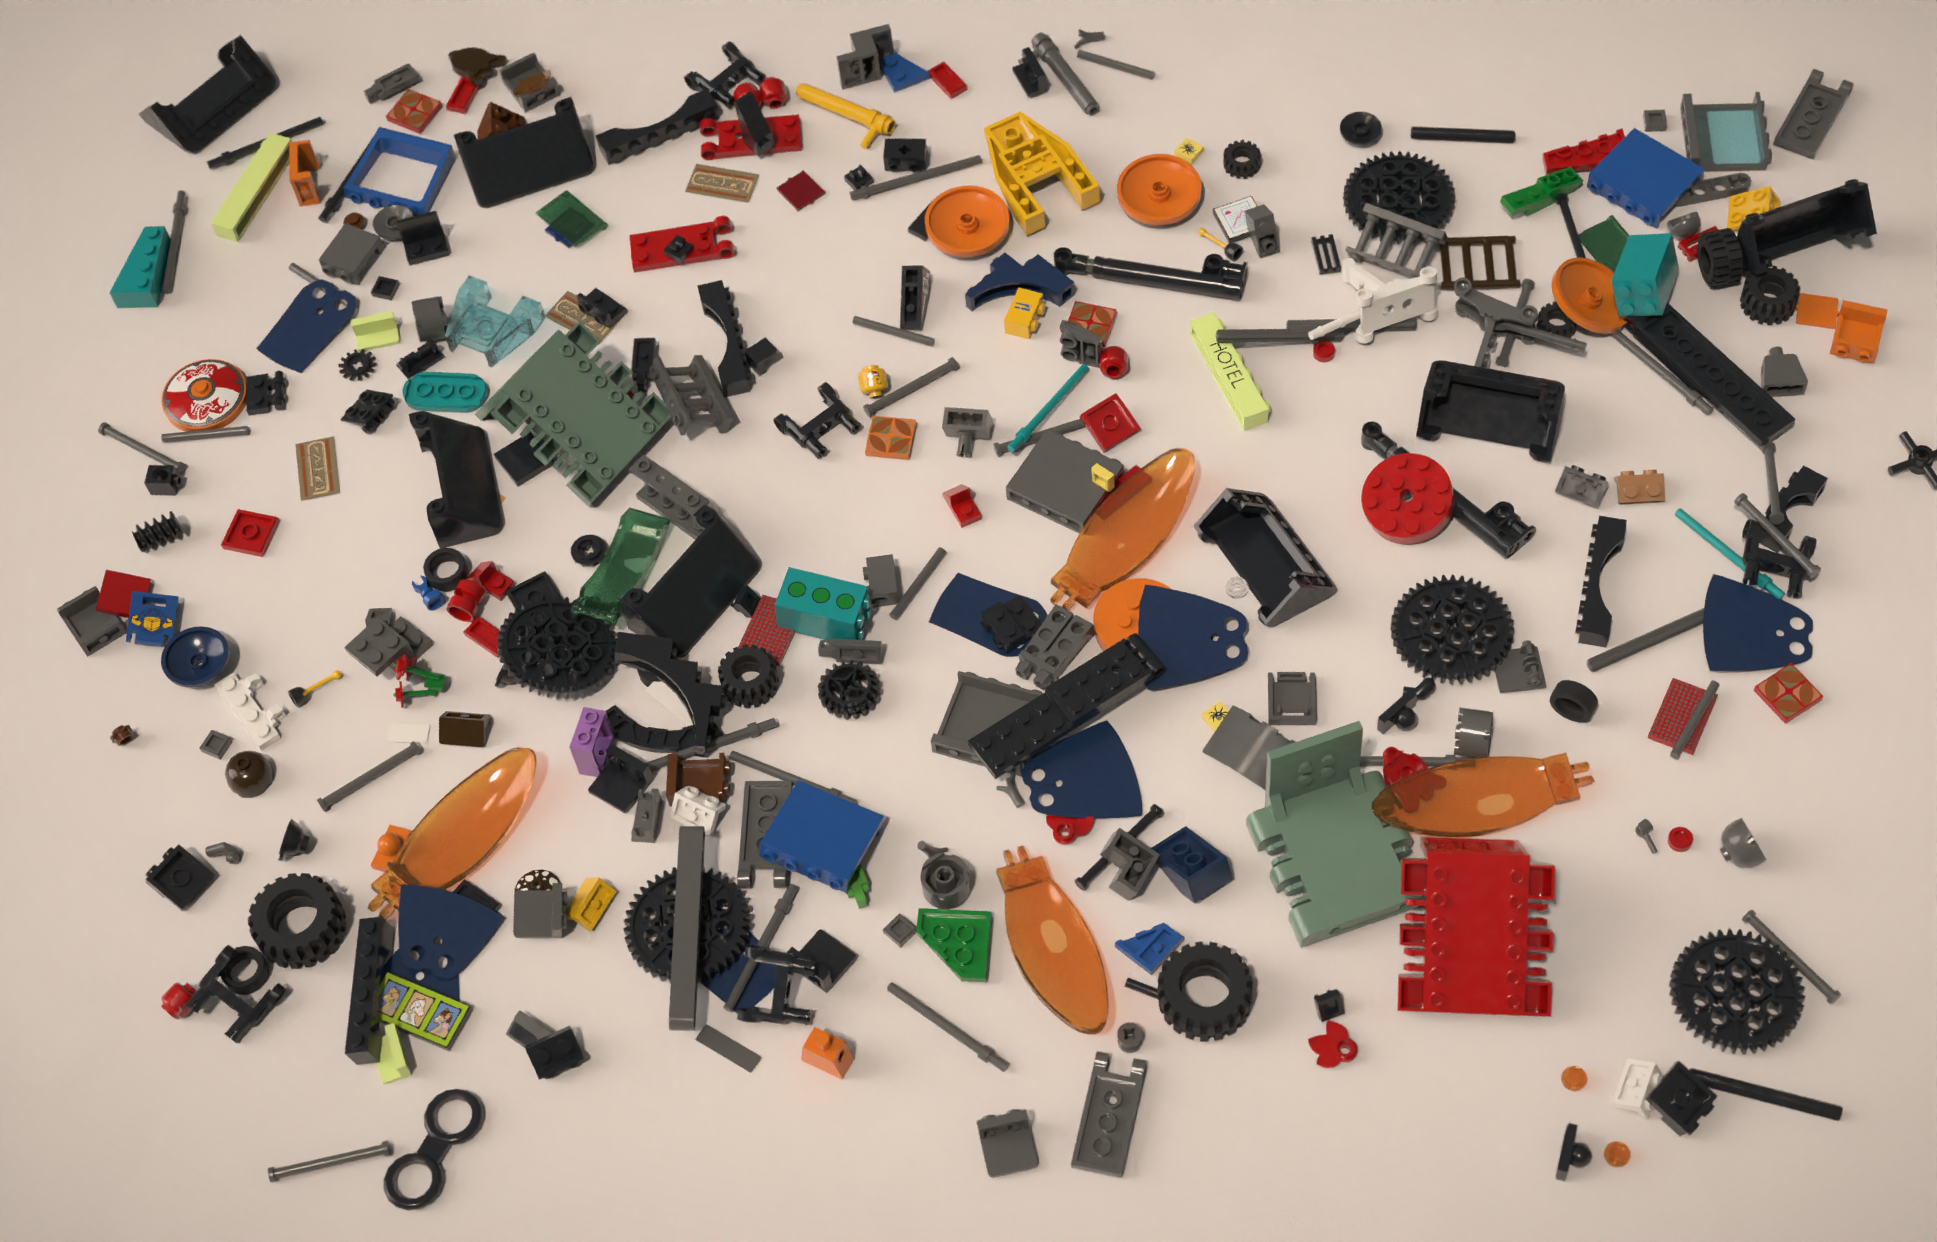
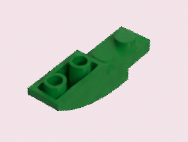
[1500,167,1583,216]

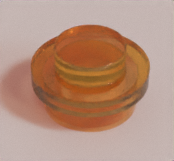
[1561,1066,1587,1091]
[1604,1141,1631,1167]

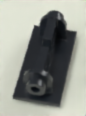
[396,340,443,379]

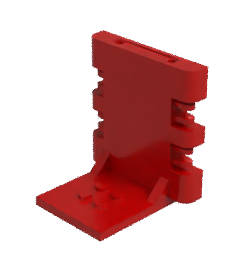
[1397,837,1555,1017]

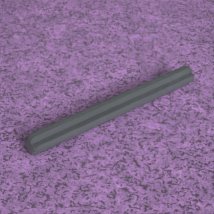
[1286,317,1417,332]
[1216,328,1343,342]
[1586,608,1704,672]

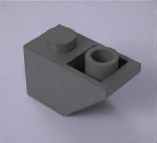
[1245,204,1280,258]

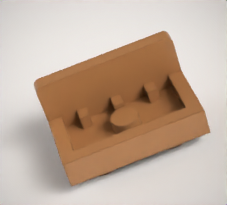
[1614,469,1665,503]

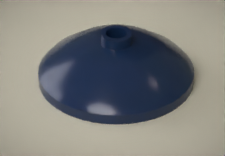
[161,626,230,687]

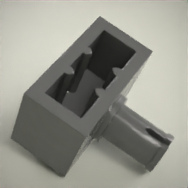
[942,407,992,458]

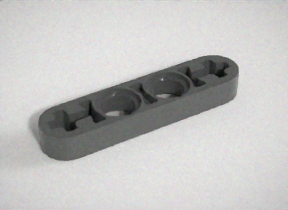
[1674,173,1751,207]

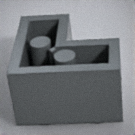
[1100,828,1160,901]

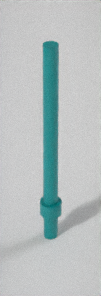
[1007,364,1089,453]
[1675,508,1785,600]

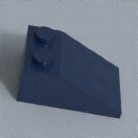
[1151,826,1233,903]

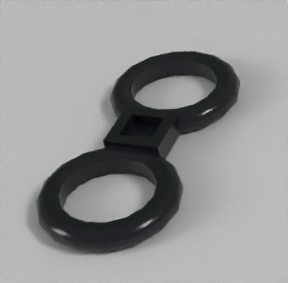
[383,1089,483,1211]

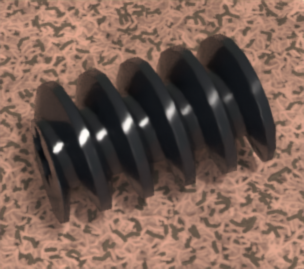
[132,511,183,552]

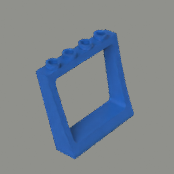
[344,127,454,216]

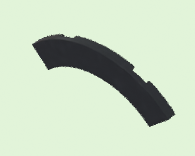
[606,705,723,753]

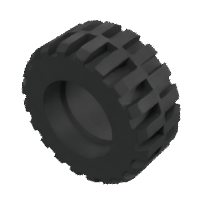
[248,873,346,969]
[1157,941,1253,1042]

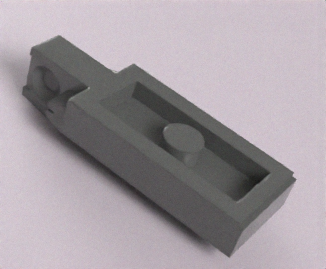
[364,64,420,104]
[818,639,883,664]

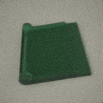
[535,190,608,247]
[1578,215,1629,272]

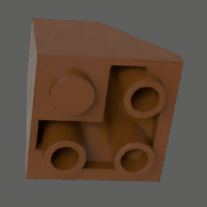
[477,101,525,140]

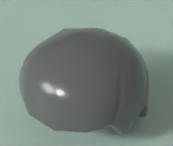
[1667,211,1701,239]

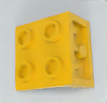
[1727,186,1781,231]

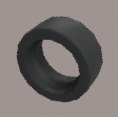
[423,548,469,592]
[1549,680,1598,722]
[220,946,269,995]

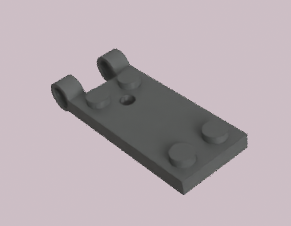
[1774,69,1854,158]
[737,781,793,888]
[1071,1051,1147,1178]

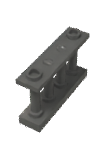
[1346,203,1447,279]
[650,355,734,436]
[629,455,709,540]

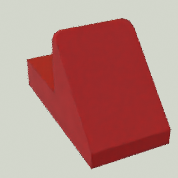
[942,484,981,528]
[467,561,516,601]

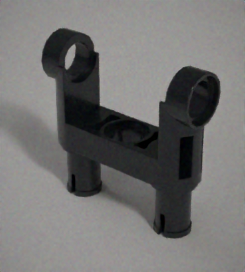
[684,41,766,108]
[773,382,861,459]
[1742,519,1817,599]
[185,944,287,1043]
[737,945,817,1025]

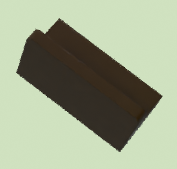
[439,711,491,747]

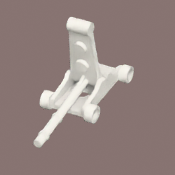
[1308,258,1437,343]

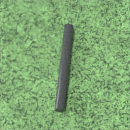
[1077,49,1155,80]
[289,263,347,306]
[852,316,935,346]
[161,426,249,442]
[889,547,946,620]
[1670,680,1720,759]

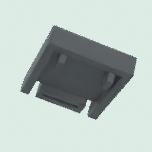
[1268,672,1316,725]

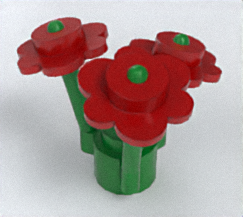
[393,654,445,708]

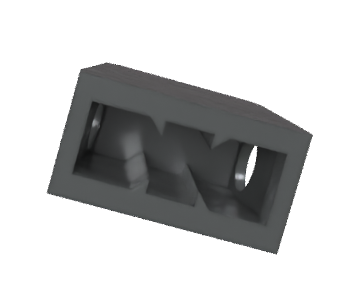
[1761,346,1808,397]

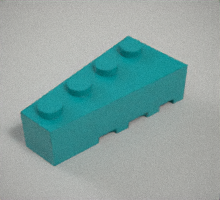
[109,226,170,308]

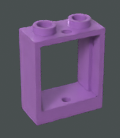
[569,707,615,777]

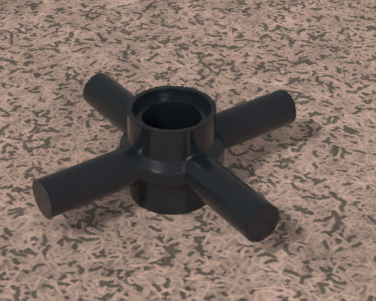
[1888,431,1937,489]

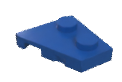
[879,53,930,93]
[1115,923,1183,975]

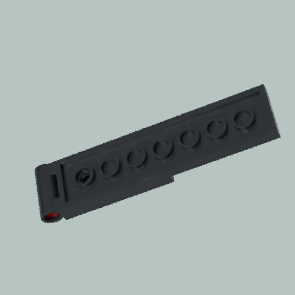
[1624,302,1796,447]
[968,633,1166,779]

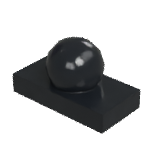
[1377,689,1417,735]
[1555,1123,1592,1182]

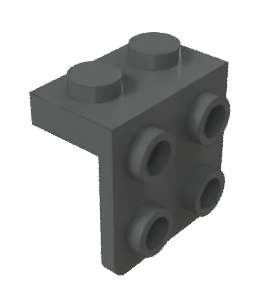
[513,883,567,938]
[976,1109,1038,1178]

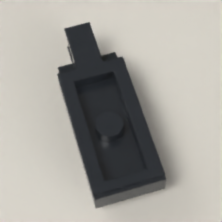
[631,338,657,392]

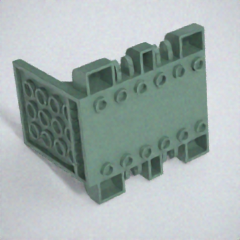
[475,321,671,506]
[1246,721,1425,948]

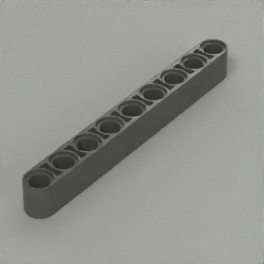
[669,826,705,1031]

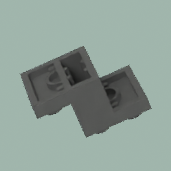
[836,24,894,90]
[344,616,433,677]

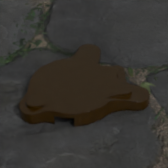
[448,47,507,86]

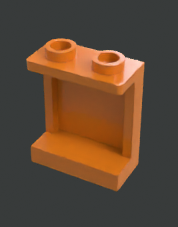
[289,140,321,207]
[1829,300,1888,364]

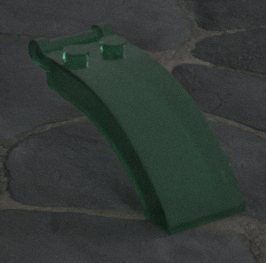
[571,507,670,626]

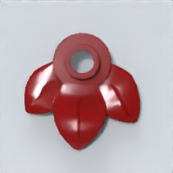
[1046,815,1094,845]
[1308,1021,1358,1068]

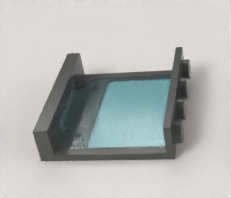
[1680,92,1772,172]

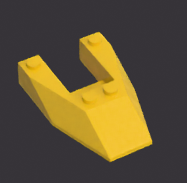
[984,111,1100,236]

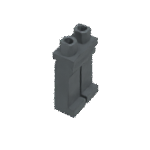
[1015,604,1094,690]

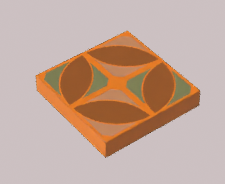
[865,415,916,460]

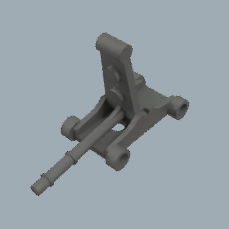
[1454,277,1587,368]

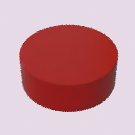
[1313,340,1335,362]
[1667,827,1693,852]

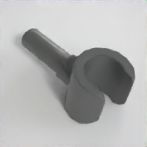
[1635,819,1658,854]

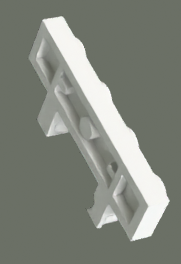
[214,672,286,751]

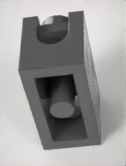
[863,554,899,608]

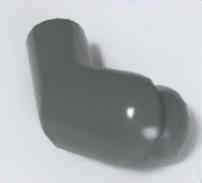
[205,842,241,864]

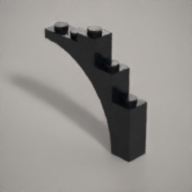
[615,632,727,757]

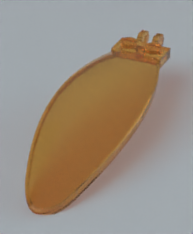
[1050,448,1195,611]
[368,747,537,920]
[1372,753,1594,837]
[996,845,1109,1035]

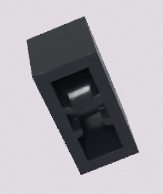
[883,138,928,172]

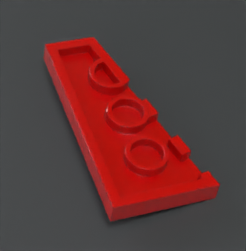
[1542,128,1625,175]

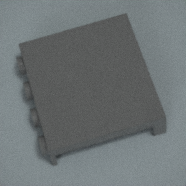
[1006,429,1124,536]
[931,671,1043,777]

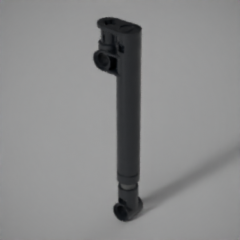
[1054,247,1248,300]
[1361,421,1536,559]

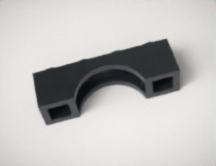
[1759,465,1828,553]

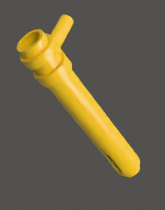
[796,83,896,149]

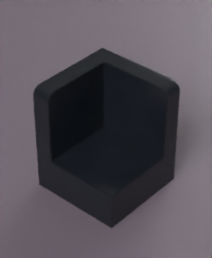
[745,337,778,377]

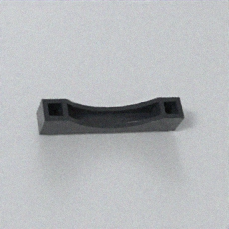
[596,89,720,165]
[697,280,752,398]
[1575,515,1627,648]
[345,916,394,1065]

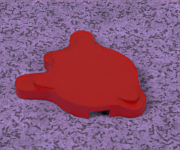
[1383,747,1446,815]

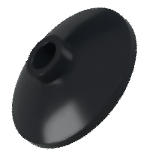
[1340,111,1382,145]

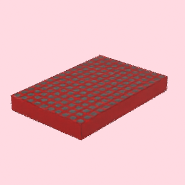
[738,594,795,666]
[1648,678,1718,755]

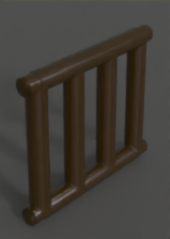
[1437,236,1521,290]

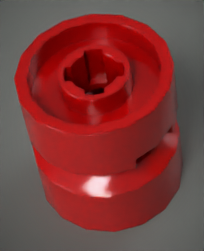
[446,580,486,622]

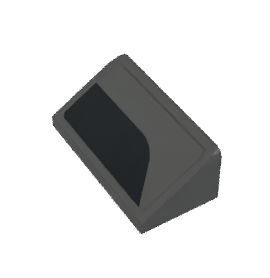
[506,1010,552,1048]

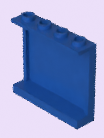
[1587,128,1705,229]
[759,780,884,893]

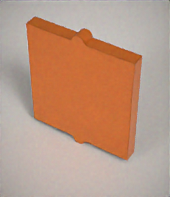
[1795,293,1839,329]

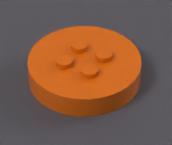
[1093,578,1171,651]

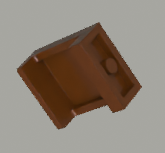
[666,753,731,806]

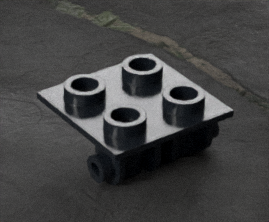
[340,389,395,434]

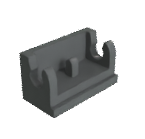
[631,789,662,843]

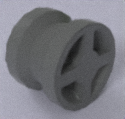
[1117,1022,1142,1053]

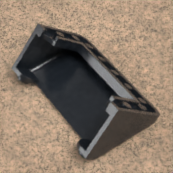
[139,35,276,153]
[453,97,595,208]
[1737,179,1877,274]
[1416,360,1565,461]
[409,411,503,549]
[1193,488,1337,626]
[619,505,761,658]

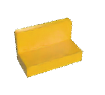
[563,877,617,931]

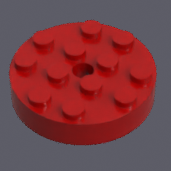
[1361,453,1455,544]

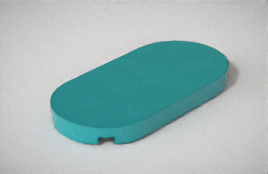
[402,372,488,413]

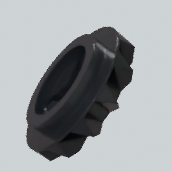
[571,535,606,567]

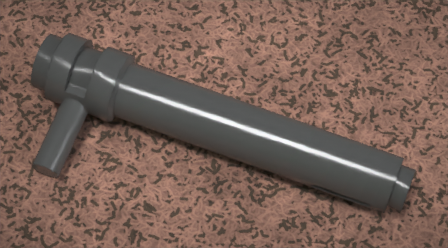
[1018,32,1099,115]

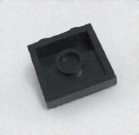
[980,595,1041,654]
[145,844,215,911]
[1645,1061,1718,1136]

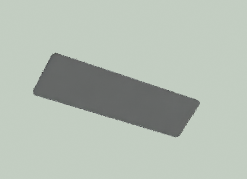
[696,1025,762,1072]

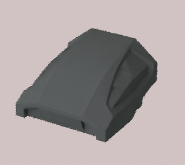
[1060,320,1102,368]

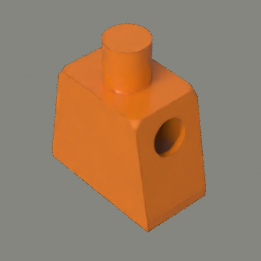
[801,1027,854,1080]

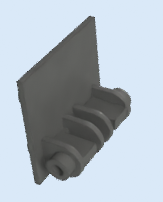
[1495,640,1547,693]

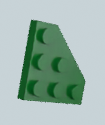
[916,908,992,982]

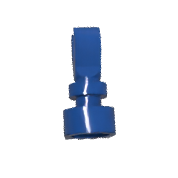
[412,576,446,611]

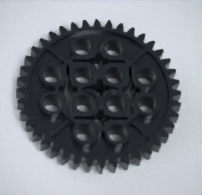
[1343,151,1455,244]
[1390,575,1514,684]
[497,596,617,699]
[623,867,751,984]
[1669,929,1805,1055]

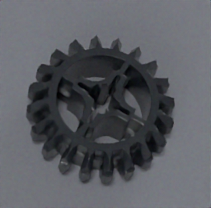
[818,659,880,720]

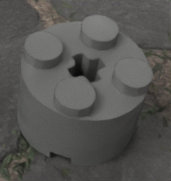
[411,296,449,342]
[1454,707,1494,758]
[920,853,970,909]

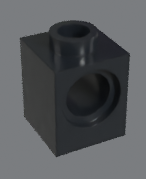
[144,465,182,496]

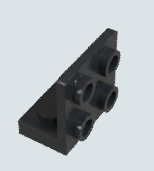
[396,211,450,266]
[588,744,653,813]
[787,929,857,993]

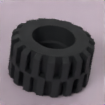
[1697,228,1743,287]
[1740,266,1800,325]
[718,645,779,708]

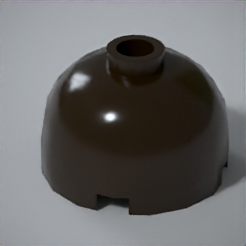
[225,751,274,798]

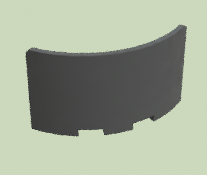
[1202,705,1295,791]

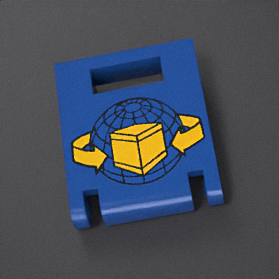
[126,591,178,647]

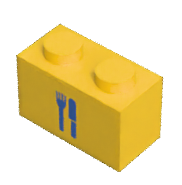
[1004,288,1046,339]

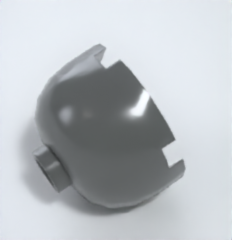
[1720,818,1766,868]

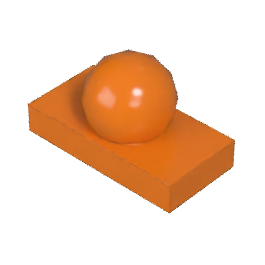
[371,825,413,875]

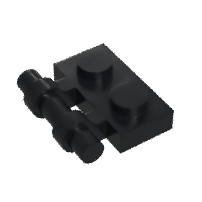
[246,371,286,416]

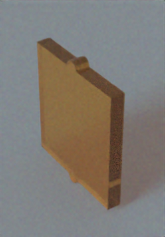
[513,70,551,96]

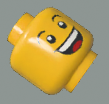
[858,365,888,398]

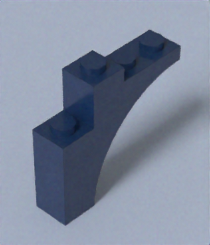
[965,253,1075,311]

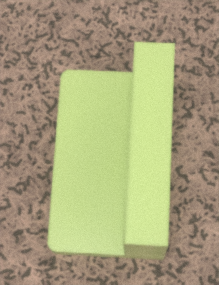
[351,311,400,352]
[377,1023,412,1085]

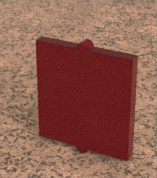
[776,170,825,211]

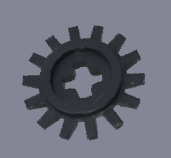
[338,349,377,381]

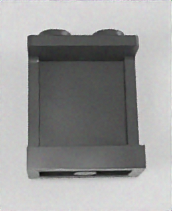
[499,52,560,113]
[319,224,385,285]
[57,586,127,657]

